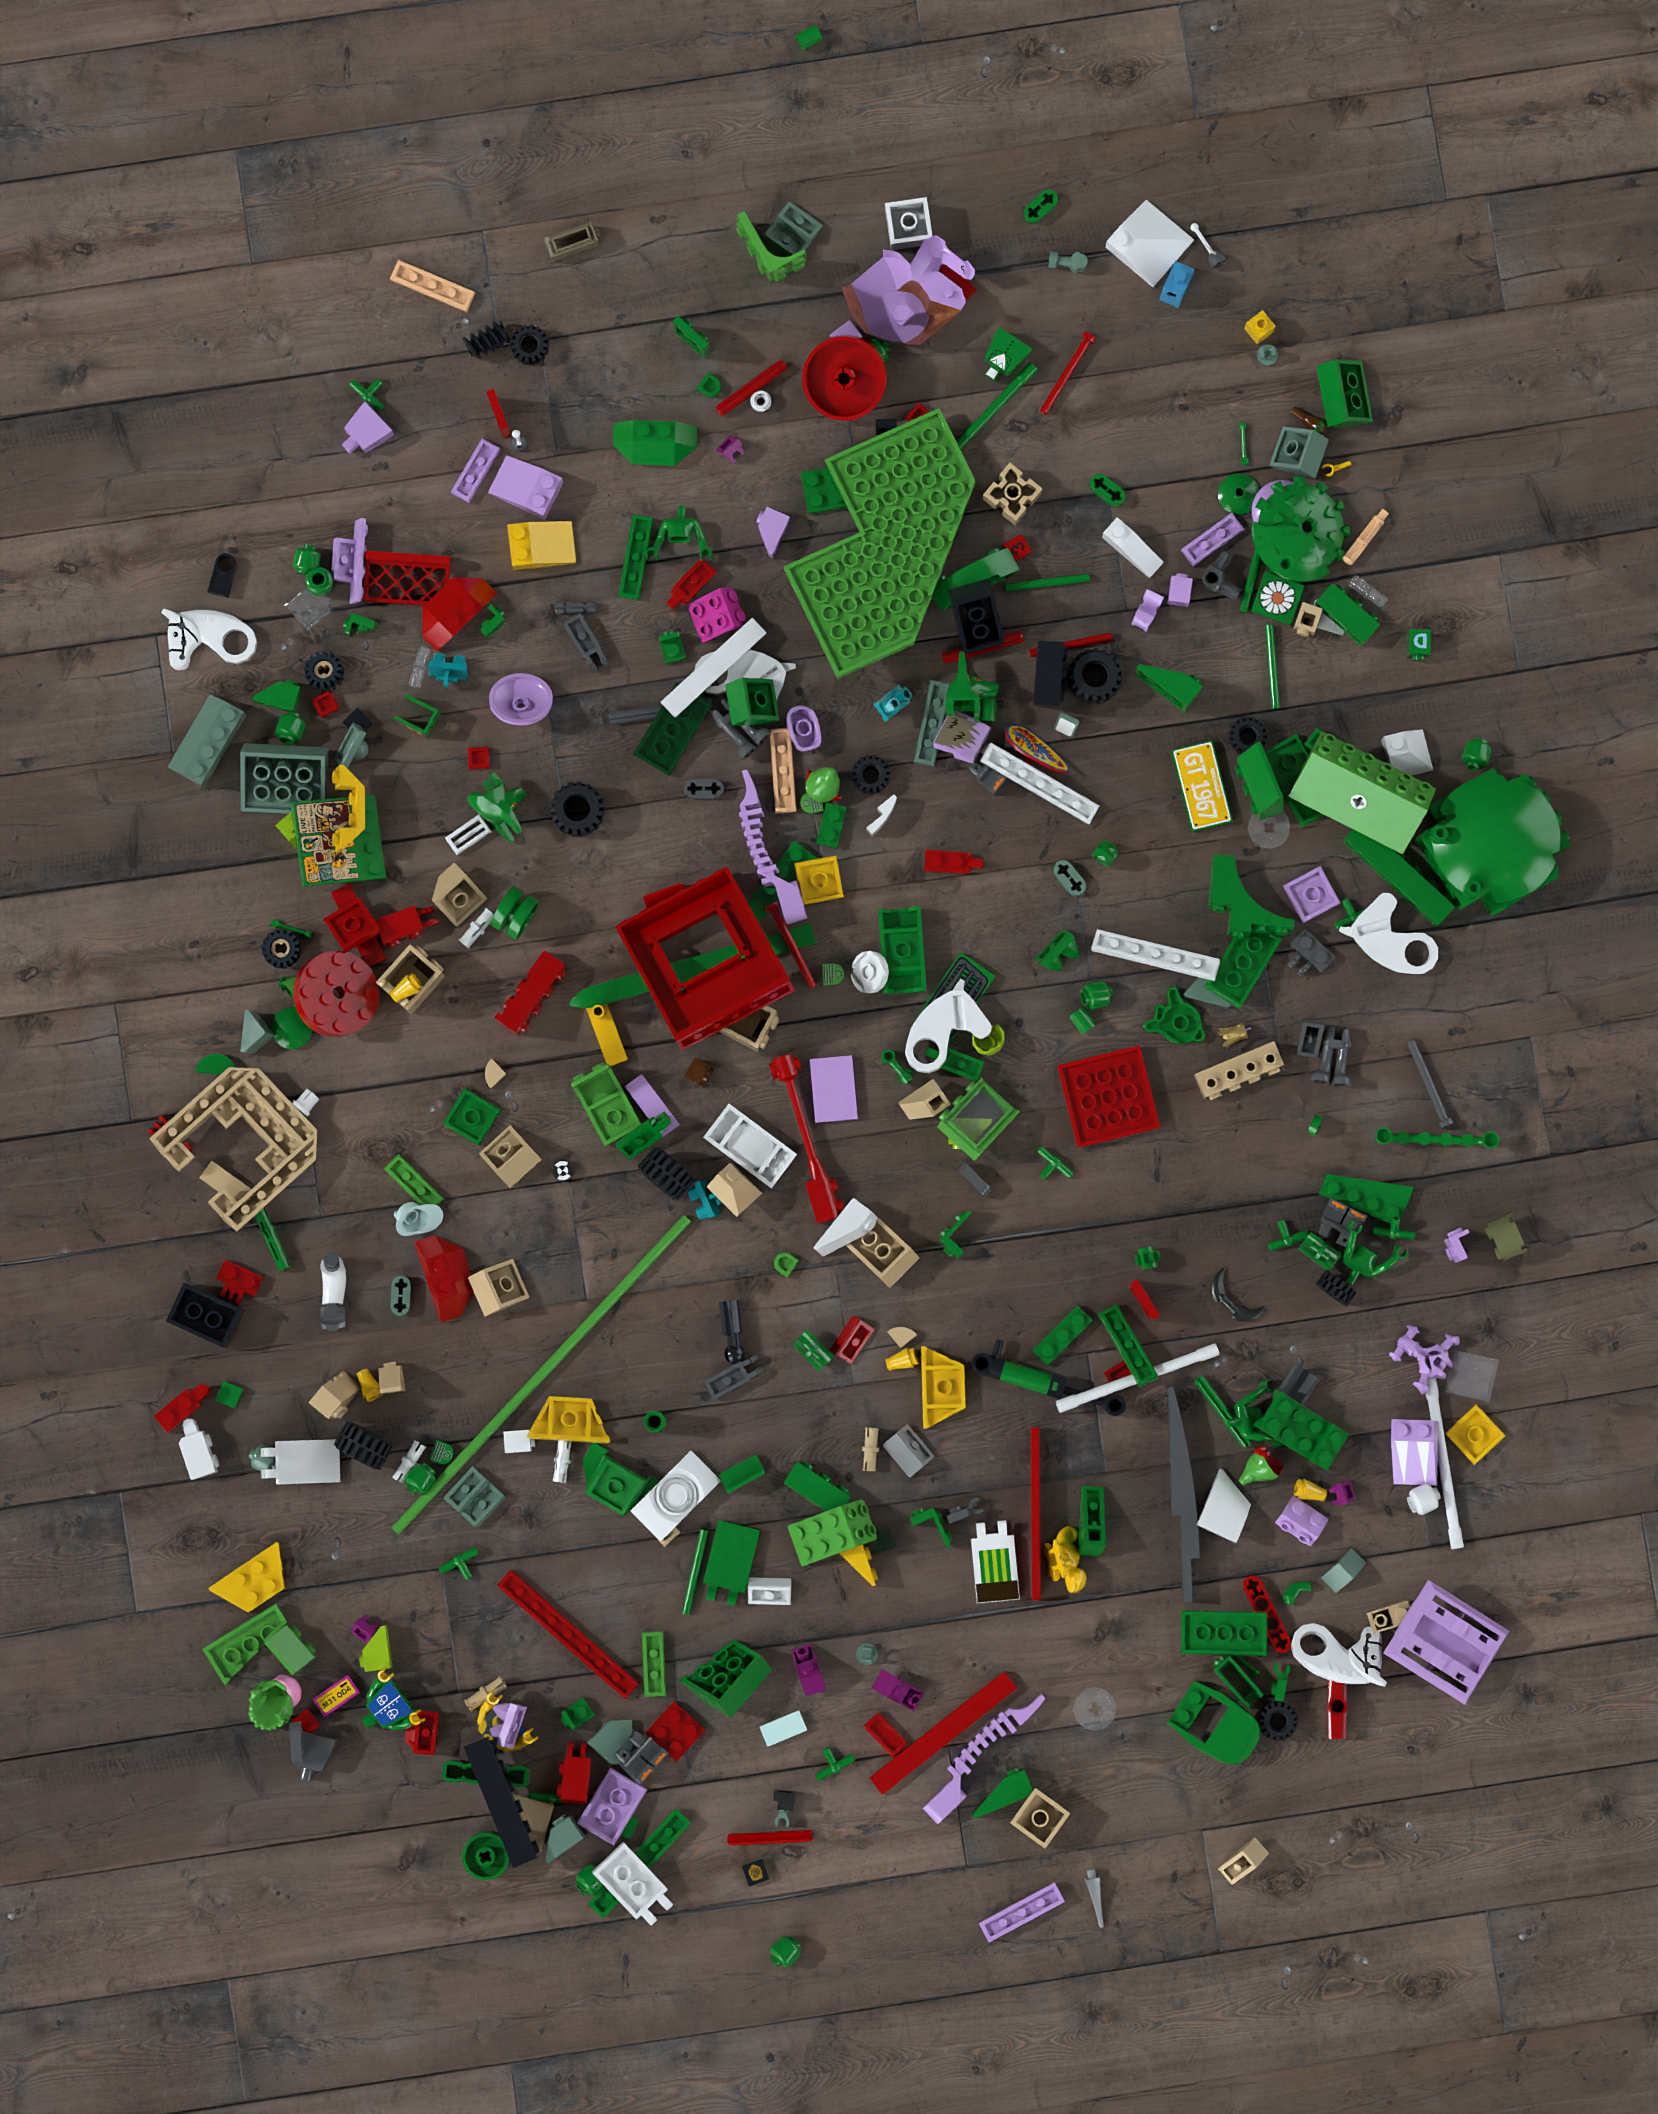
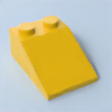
[507,521,576,571]

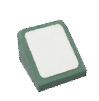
[1054,712,1080,738]

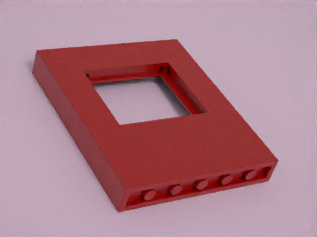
[615,867,795,1051]

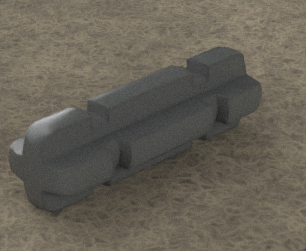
[554,601,596,614]

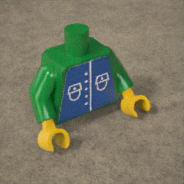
[361,1666,425,1731]

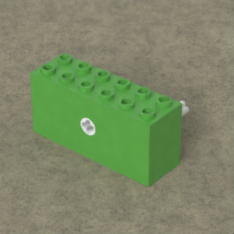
[1288,731,1436,854]

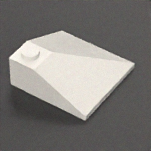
[1105,200,1194,287]

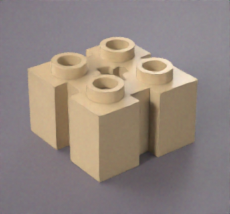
[983,463,1043,526]

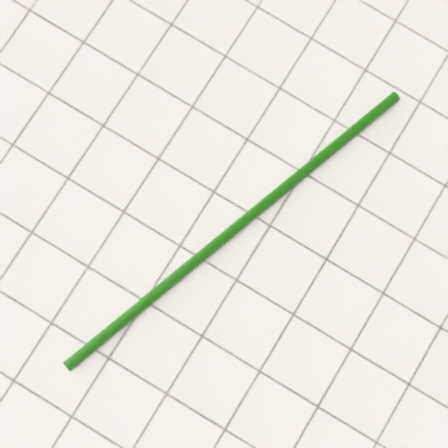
[391,1215,691,1535]

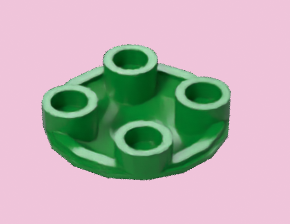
[271,1007,313,1049]

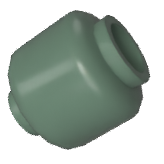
[249,1443,276,1472]

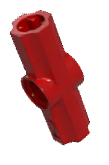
[1327,1680,1348,1739]

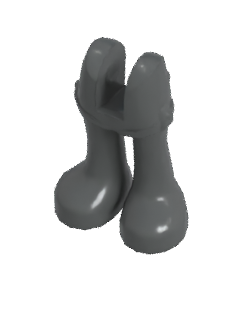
[710,698,771,760]
[1311,1025,1352,1087]

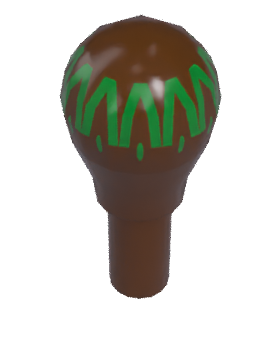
[1290,406,1327,436]

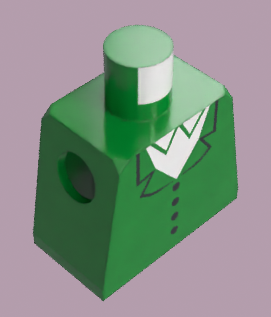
[984,327,1032,381]

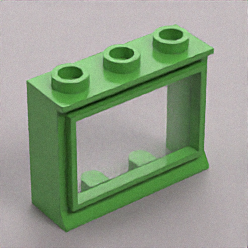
[937,1078,1020,1161]

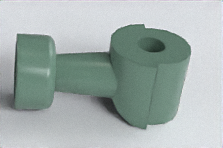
[1048,251,1088,274]

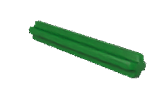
[1194,1375,1252,1448]

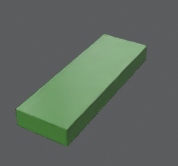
[384,1154,444,1206]
[642,1631,666,1697]

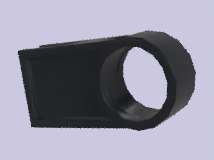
[207,553,237,598]

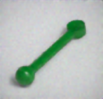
[1239,422,1249,466]
[271,919,313,939]
[1234,1655,1260,1677]

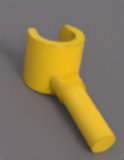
[1322,461,1351,478]

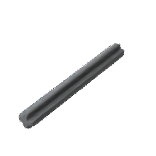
[609,698,713,725]

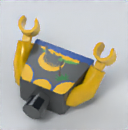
[477,1689,538,1752]

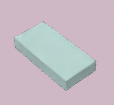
[759,1710,807,1747]

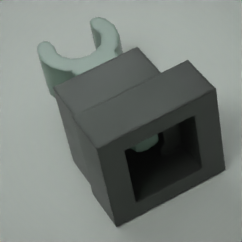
[773,1790,796,1827]

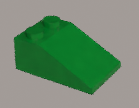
[1134,664,1203,713]

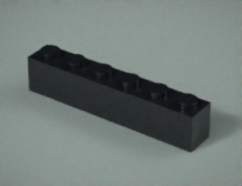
[464,1737,540,1868]

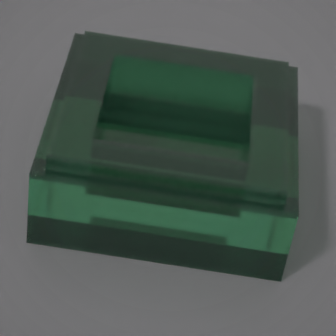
[871,1527,897,1555]

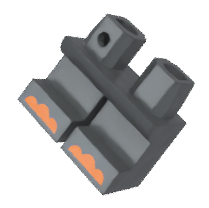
[969,744,1008,796]
[1318,1198,1367,1248]
[615,1731,669,1784]

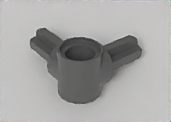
[1202,551,1240,600]

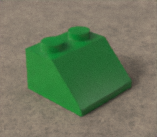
[725,678,780,726]

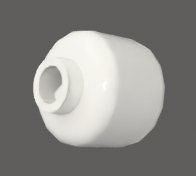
[1407,1484,1441,1515]

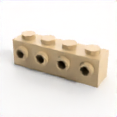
[1194,1041,1284,1100]

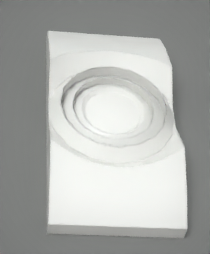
[703,1104,797,1189]
[631,1451,721,1541]

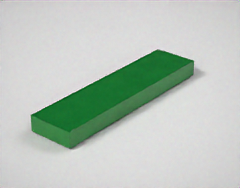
[618,514,654,601]
[1098,1304,1159,1388]

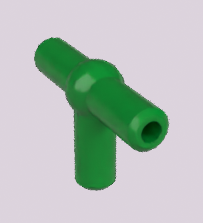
[349,378,385,412]
[1334,898,1366,930]
[1037,1146,1074,1180]
[1372,1216,1416,1240]
[1267,1220,1309,1251]
[439,1547,479,1580]
[816,1747,856,1781]
[529,1792,570,1820]

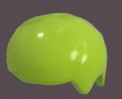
[972,1024,1004,1056]

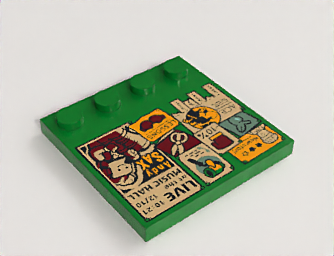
[291,795,386,887]

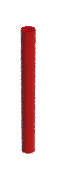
[1029,632,1113,658]

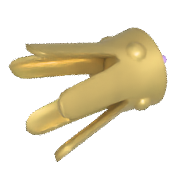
[1218,1023,1251,1049]

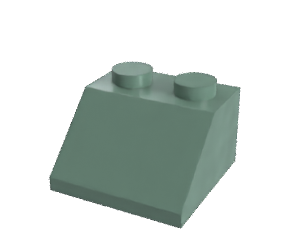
[1269,426,1329,479]
[545,1814,586,1864]

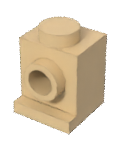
[1293,602,1323,637]

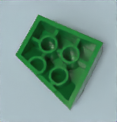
[680,1640,772,1718]

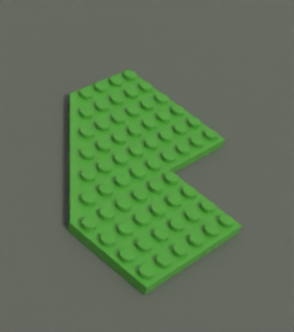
[784,408,975,679]

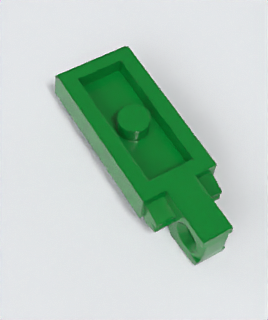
[924,1047,985,1082]
[615,1111,671,1160]

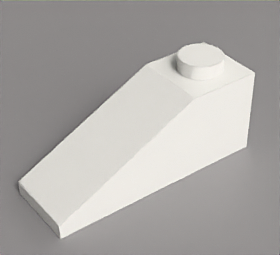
[1102,517,1164,578]
[813,1198,878,1256]

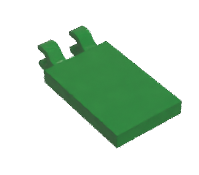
[703,1520,760,1606]

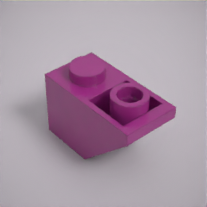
[791,1643,826,1697]
[872,1669,924,1711]

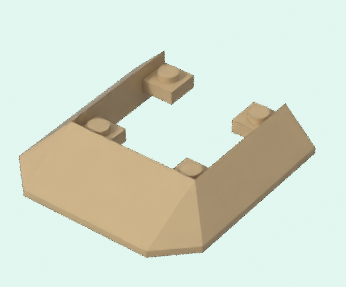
[149,1067,317,1232]

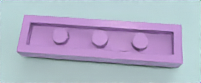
[979,1882,1065,1942]

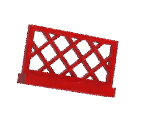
[363,551,452,605]

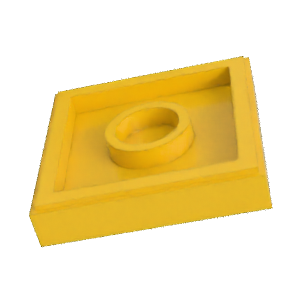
[794,855,844,905]
[1444,1404,1506,1465]

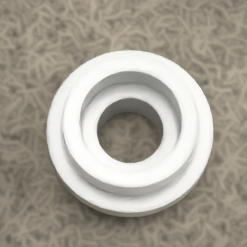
[750,391,771,412]

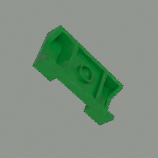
[878,906,926,995]
[1253,1389,1349,1471]

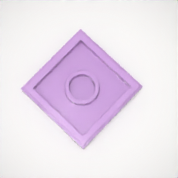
[1283,866,1341,923]

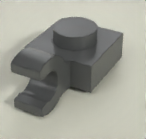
[946,1498,984,1524]

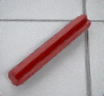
[715,360,787,416]
[942,631,1024,664]
[727,1830,812,1846]

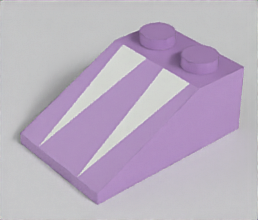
[1391,1419,1439,1486]

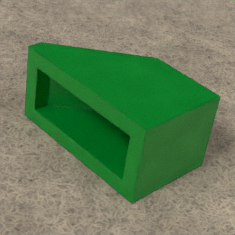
[252,680,302,713]

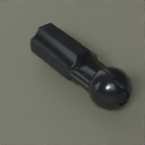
[719,1300,745,1364]

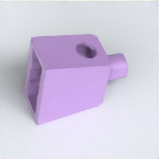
[341,402,394,454]

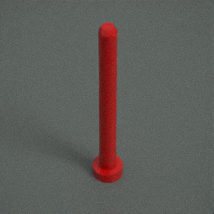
[1040,331,1097,415]
[764,901,816,989]

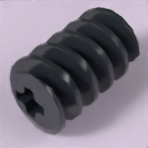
[462,319,510,359]

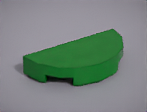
[195,1054,236,1075]

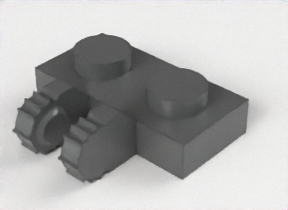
[1288,928,1335,976]

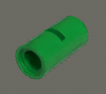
[644,1411,667,1433]

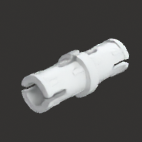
[459,908,494,949]
[392,1440,426,1484]
[553,1441,572,1483]

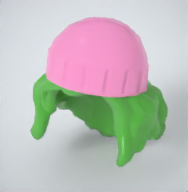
[248,1674,302,1731]

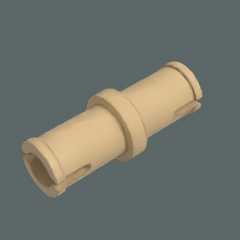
[862,1427,879,1471]
[464,1676,507,1712]

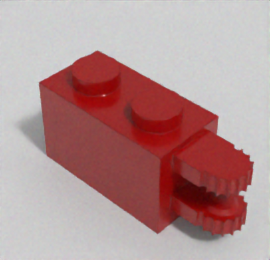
[375,905,440,948]
[154,1384,210,1433]
[557,1741,591,1805]

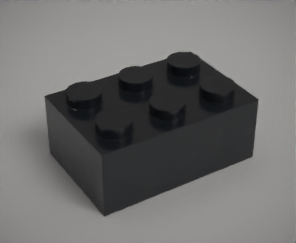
[948,579,1005,654]
[1033,640,1068,707]
[166,1283,245,1349]

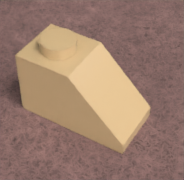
[379,1362,405,1394]
[1218,1837,1269,1885]

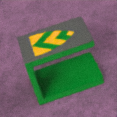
[393,694,441,739]

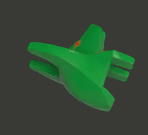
[945,652,999,723]
[467,772,527,843]

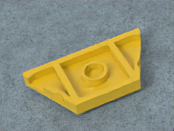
[921,1346,966,1429]
[527,1396,610,1444]
[208,1542,285,1613]

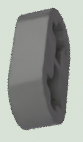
[684,779,724,799]
[957,1162,992,1198]
[289,1722,304,1763]

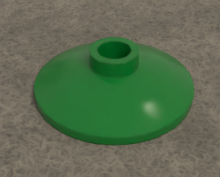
[1218,473,1259,515]

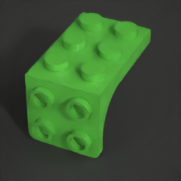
[735,211,807,283]
[571,1063,641,1146]
[787,1499,877,1566]

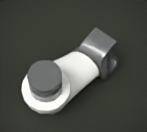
[320,1252,346,1331]

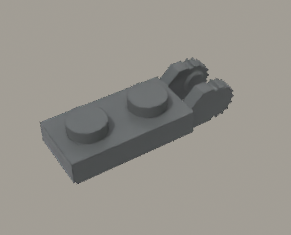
[562,613,609,673]
[703,1355,765,1401]

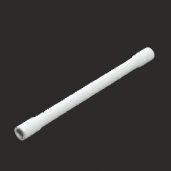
[1055,1343,1219,1413]
[1426,1378,1464,1549]

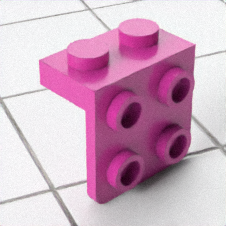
[688,587,746,642]

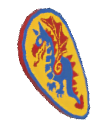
[1005,724,1070,774]

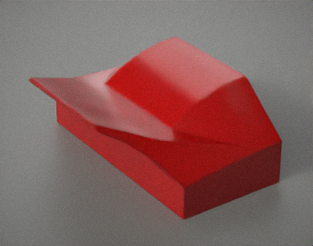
[405,1710,440,1756]

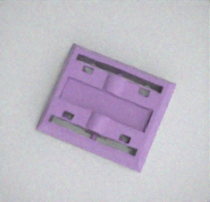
[1383,1580,1510,1705]

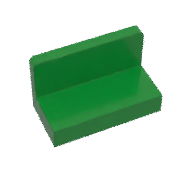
[718,1455,766,1494]

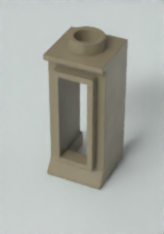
[543,221,601,262]

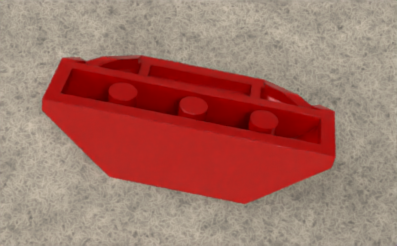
[422,577,497,652]
[414,1235,474,1323]

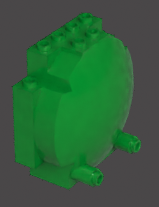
[1415,768,1570,918]

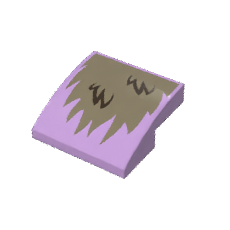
[933,712,991,763]

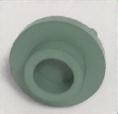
[1257,344,1278,366]
[856,1643,878,1665]

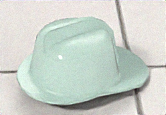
[394,1202,443,1236]

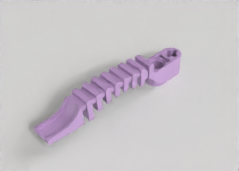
[739,770,807,925]
[922,1694,1045,1824]

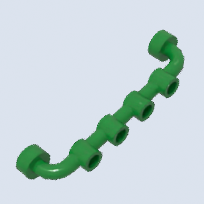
[1375,1127,1500,1149]

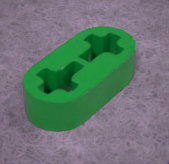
[1023,189,1058,225]
[1089,474,1125,507]

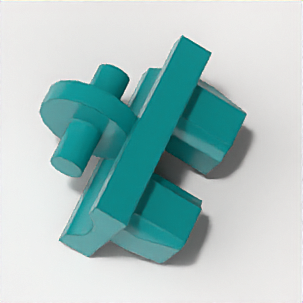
[428,653,468,688]
[873,685,912,722]
[687,1179,723,1219]

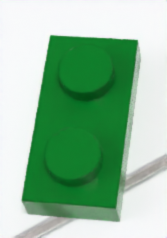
[816,802,847,849]

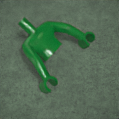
[645,505,713,561]
[1343,1220,1409,1285]
[1225,1379,1285,1447]

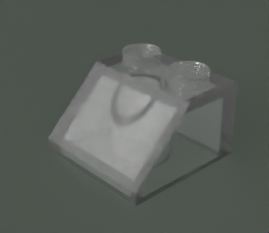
[1445,1351,1499,1402]

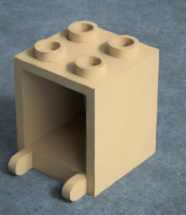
[376,945,445,1014]
[719,1006,779,1052]

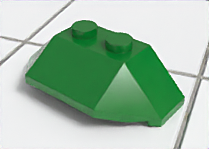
[613,420,698,467]

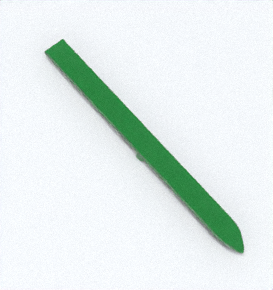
[569,923,816,1008]

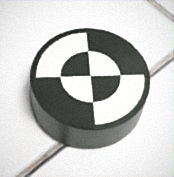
[552,1160,574,1182]

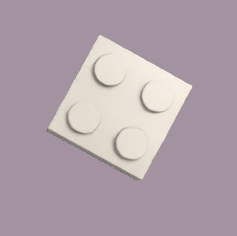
[885,197,933,250]

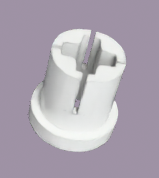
[292,1089,319,1117]

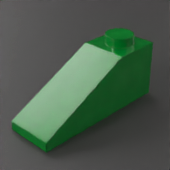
[1078,1486,1106,1556]
[972,1767,1033,1819]

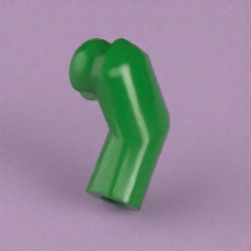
[1283,1581,1311,1605]

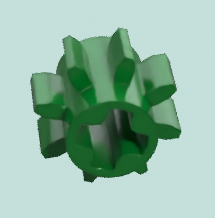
[1134,1246,1161,1270]

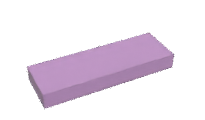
[451,438,501,503]
[1181,513,1244,567]
[625,1074,680,1137]

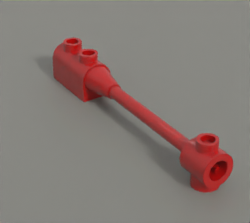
[769,1054,844,1225]

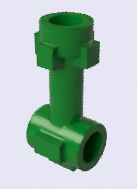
[881,1049,914,1085]

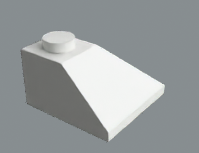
[1381,729,1433,776]

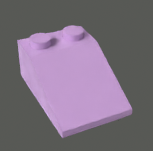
[488,455,563,520]

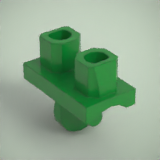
[1298,1232,1342,1271]
[792,1330,834,1372]

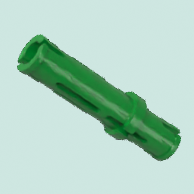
[255,1208,291,1271]

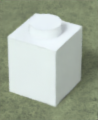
[503,1430,536,1453]

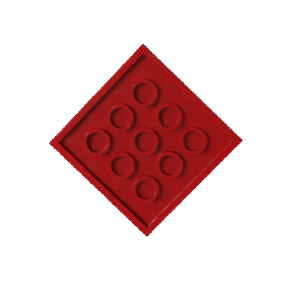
[1057,1045,1160,1148]

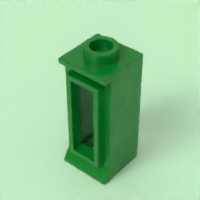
[1212,1655,1264,1709]

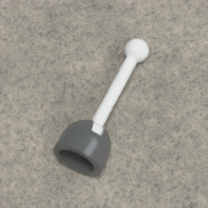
[1190,223,1226,270]
[511,430,528,452]

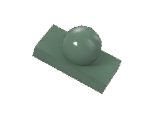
[334,723,369,769]

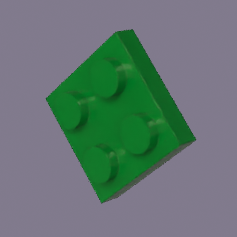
[672,316,710,359]
[801,467,847,515]

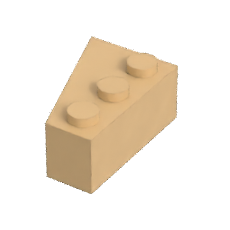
[308,1371,361,1420]

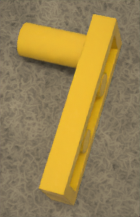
[586,1004,628,1067]

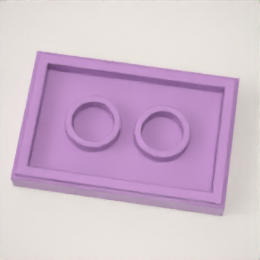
[810,1055,858,1123]
[577,1767,647,1846]

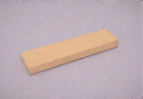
[390,260,476,312]
[769,728,797,814]

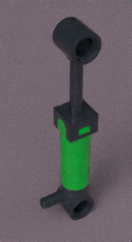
[971,1339,1126,1416]

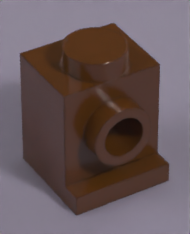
[684,1058,714,1088]

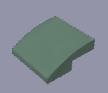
[763,202,823,256]
[444,1466,506,1529]

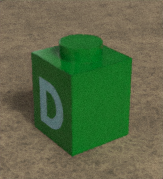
[1407,629,1431,661]

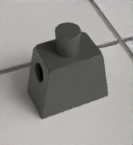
[293,1731,338,1782]

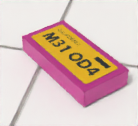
[312,1675,360,1717]

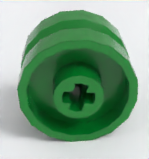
[490,886,540,941]
[462,1831,510,1881]

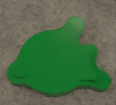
[1144,986,1206,1044]

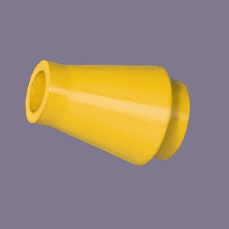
[389,973,422,1003]
[885,1347,919,1371]
[356,1368,383,1402]
[1293,1478,1327,1502]

